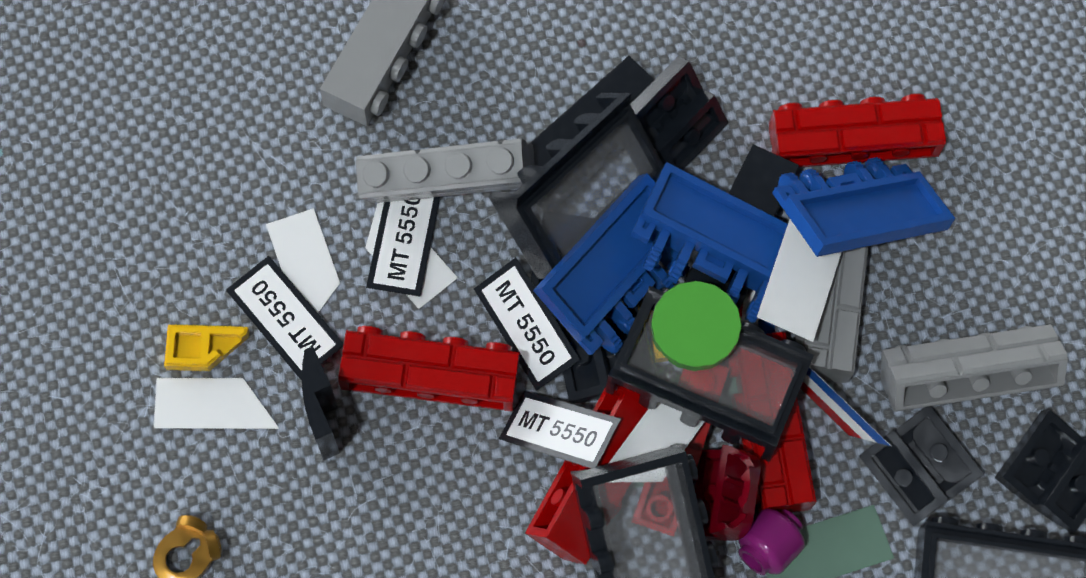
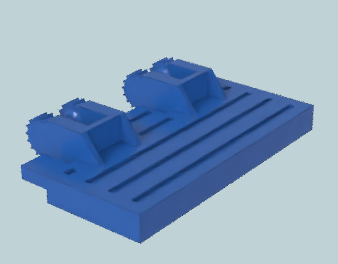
[772,157,956,257]
[630,162,788,324]
[533,173,690,355]

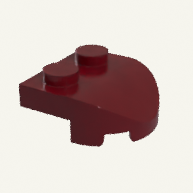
[695,445,761,541]

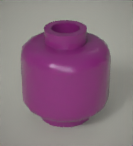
[738,509,805,575]

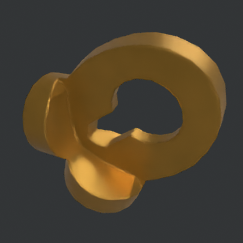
[153,515,222,578]

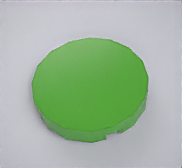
[651,281,741,371]

